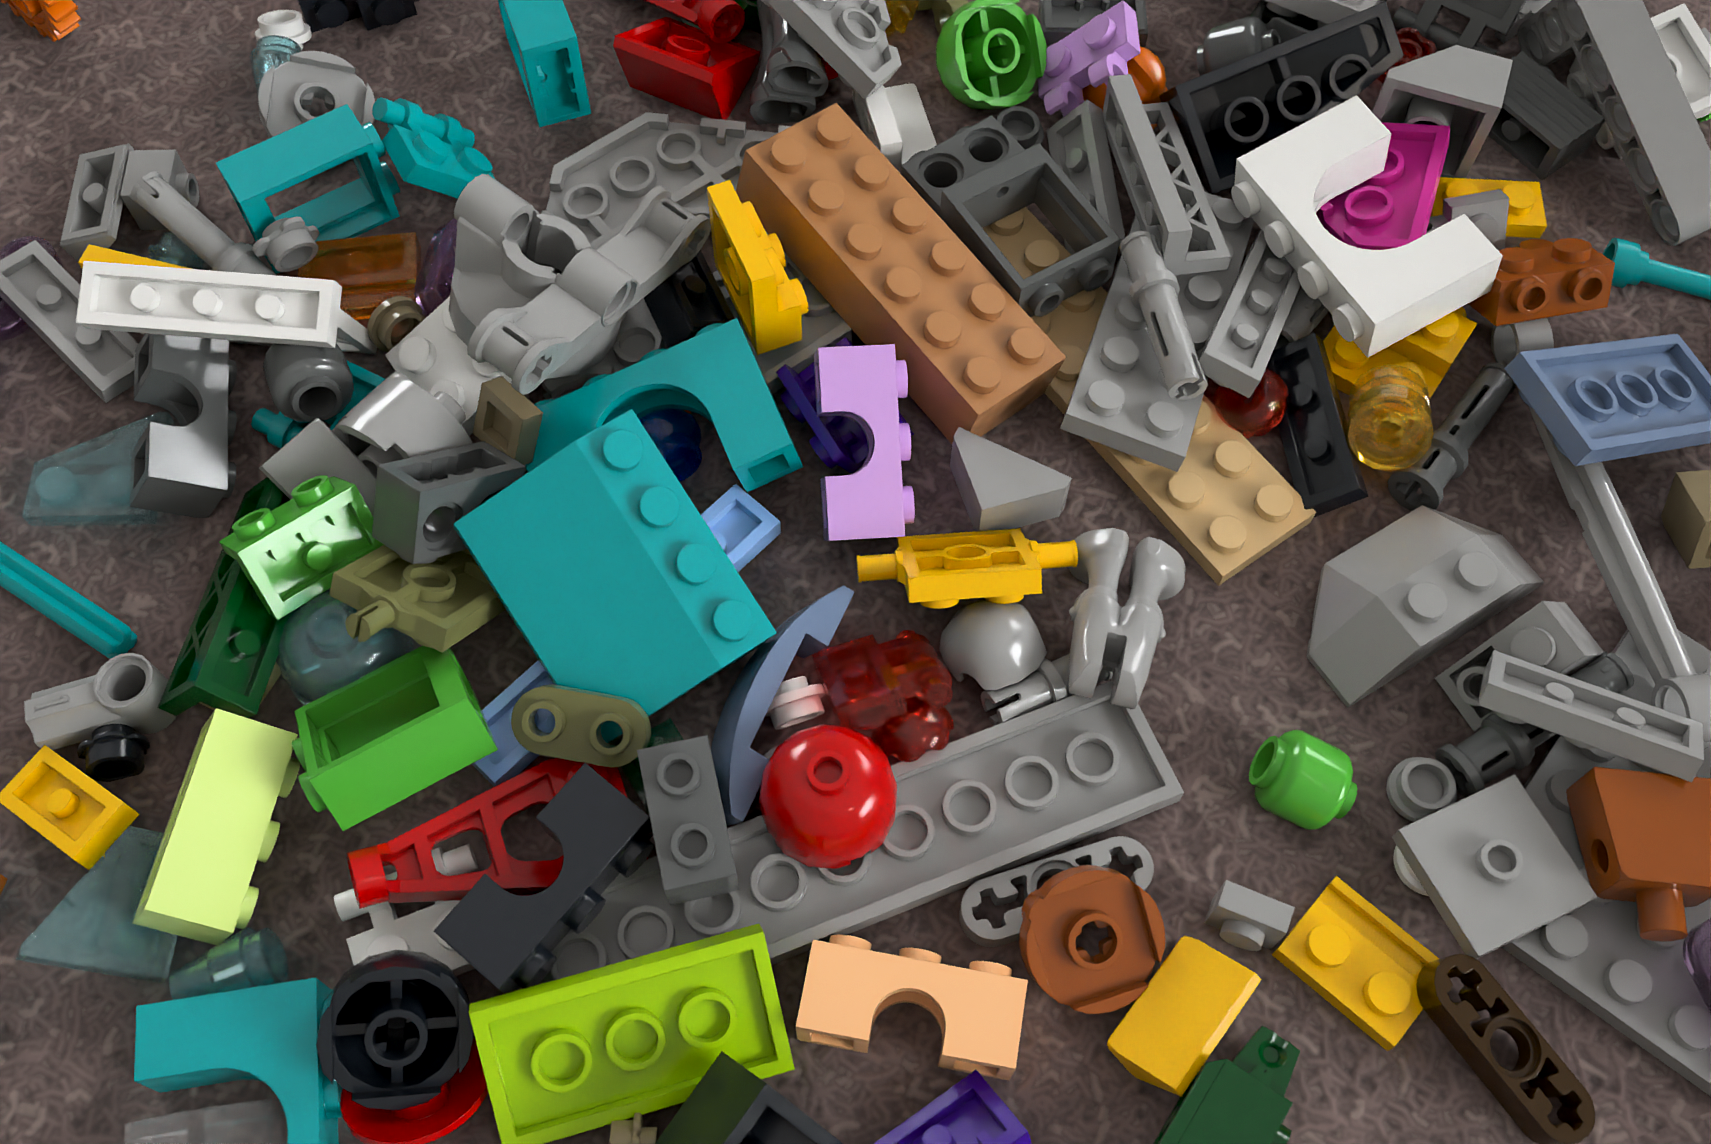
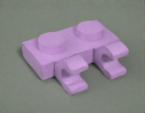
[1037,0,1140,117]

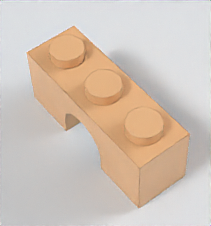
[796,934,1028,1081]

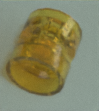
[1348,364,1434,472]

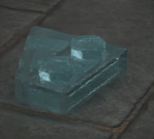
[22,412,175,526]
[16,826,178,983]

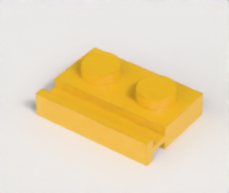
[1272,876,1439,1051]

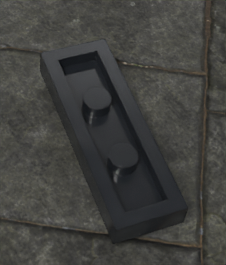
[1264,332,1369,517]

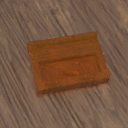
[298,232,421,320]

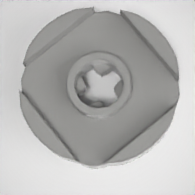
[258,51,375,160]

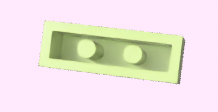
[132,708,300,946]

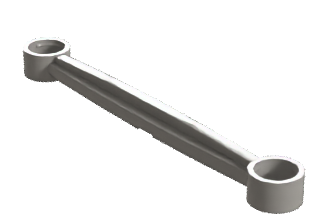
[1491,318,1711,742]

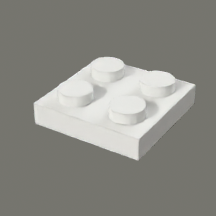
[385,296,512,436]

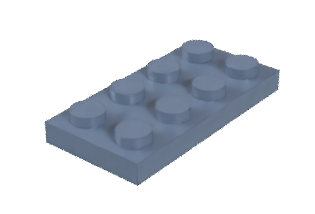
[1504,334,1711,466]

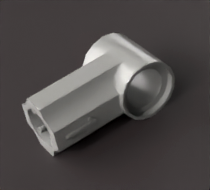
[24,653,178,750]

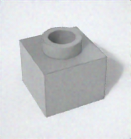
[120,150,199,230]

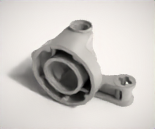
[448,174,711,395]

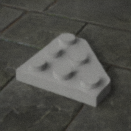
[761,0,902,100]

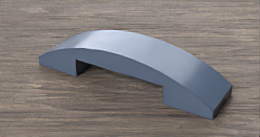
[711,585,854,826]

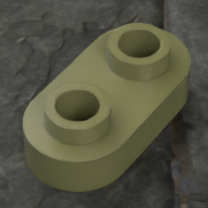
[511,684,651,767]

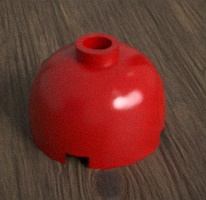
[759,724,897,869]

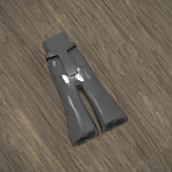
[749,0,829,125]

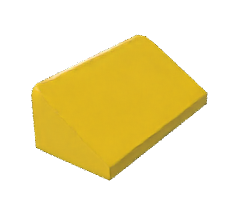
[1107,935,1261,1096]

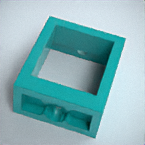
[497,0,591,128]
[215,104,400,274]

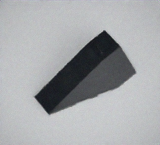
[1159,1,1404,194]

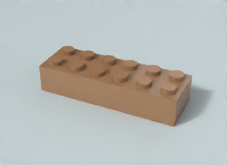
[736,103,1066,444]

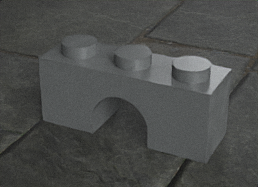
[129,333,237,518]

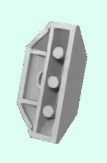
[1307,505,1544,708]

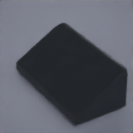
[644,250,735,349]

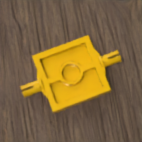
[856,528,1078,609]

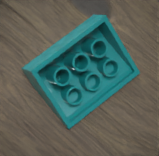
[453,409,777,743]

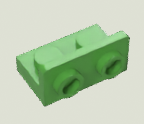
[219,475,384,620]

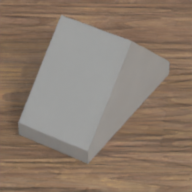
[950,427,1072,531]

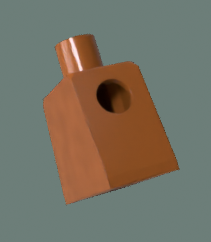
[1566,767,1711,942]

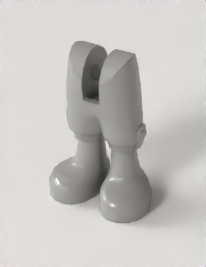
[1068,528,1186,709]

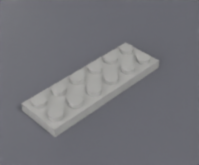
[1060,192,1254,472]

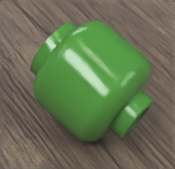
[1249,730,1357,830]

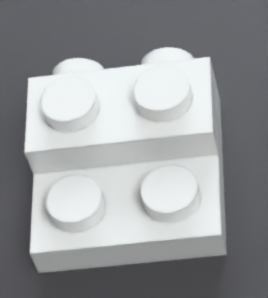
[1567,3,1711,159]

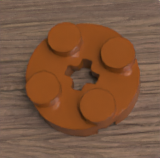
[1019,865,1165,1014]

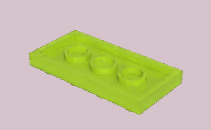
[469,923,795,1144]

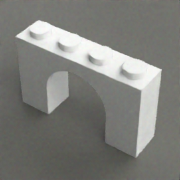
[1231,95,1503,358]

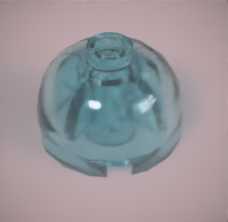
[278,590,416,706]

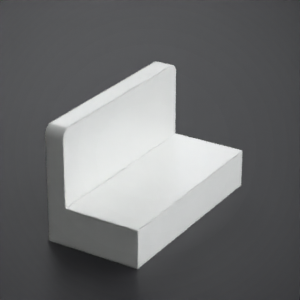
[852,83,937,173]

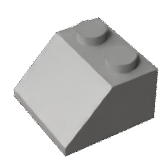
[1372,45,1513,178]

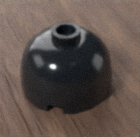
[316,950,474,1111]

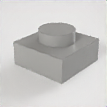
[1204,880,1295,951]

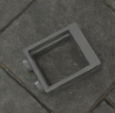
[939,143,1121,317]

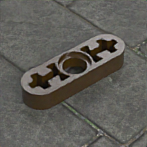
[1416,954,1595,1144]

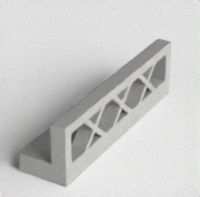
[1102,74,1231,275]

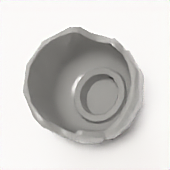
[940,599,1047,691]

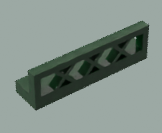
[158,477,295,718]

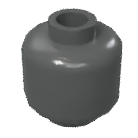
[1196,16,1281,76]
[263,343,354,423]

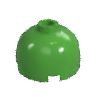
[936,0,1047,110]

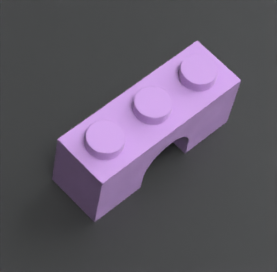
[814,344,915,541]

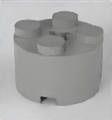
[331,371,472,477]

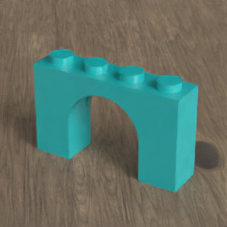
[525,318,804,492]
[134,977,343,1144]

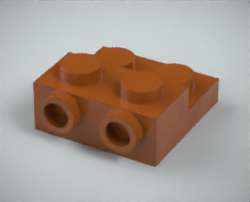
[1468,238,1615,326]

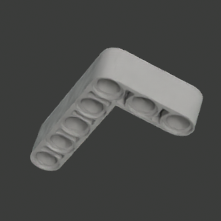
[1518,0,1711,246]

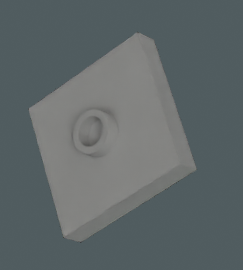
[1392,775,1597,959]

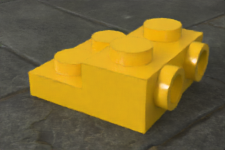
[707,180,809,355]
[1323,307,1477,429]

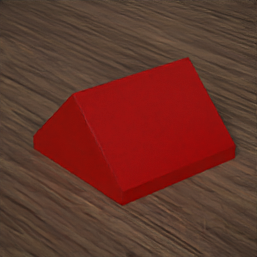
[613,16,760,120]

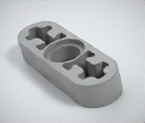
[959,836,1154,947]

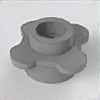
[252,216,319,272]

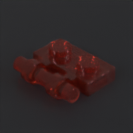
[812,630,953,730]

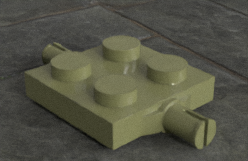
[329,545,506,653]

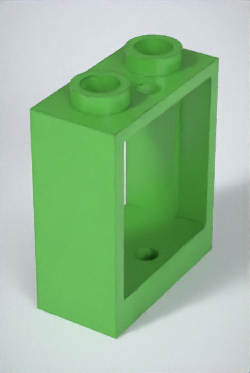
[292,646,498,831]

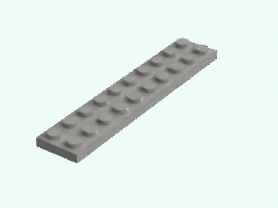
[519,681,1184,990]

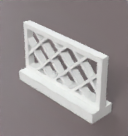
[76,261,377,354]

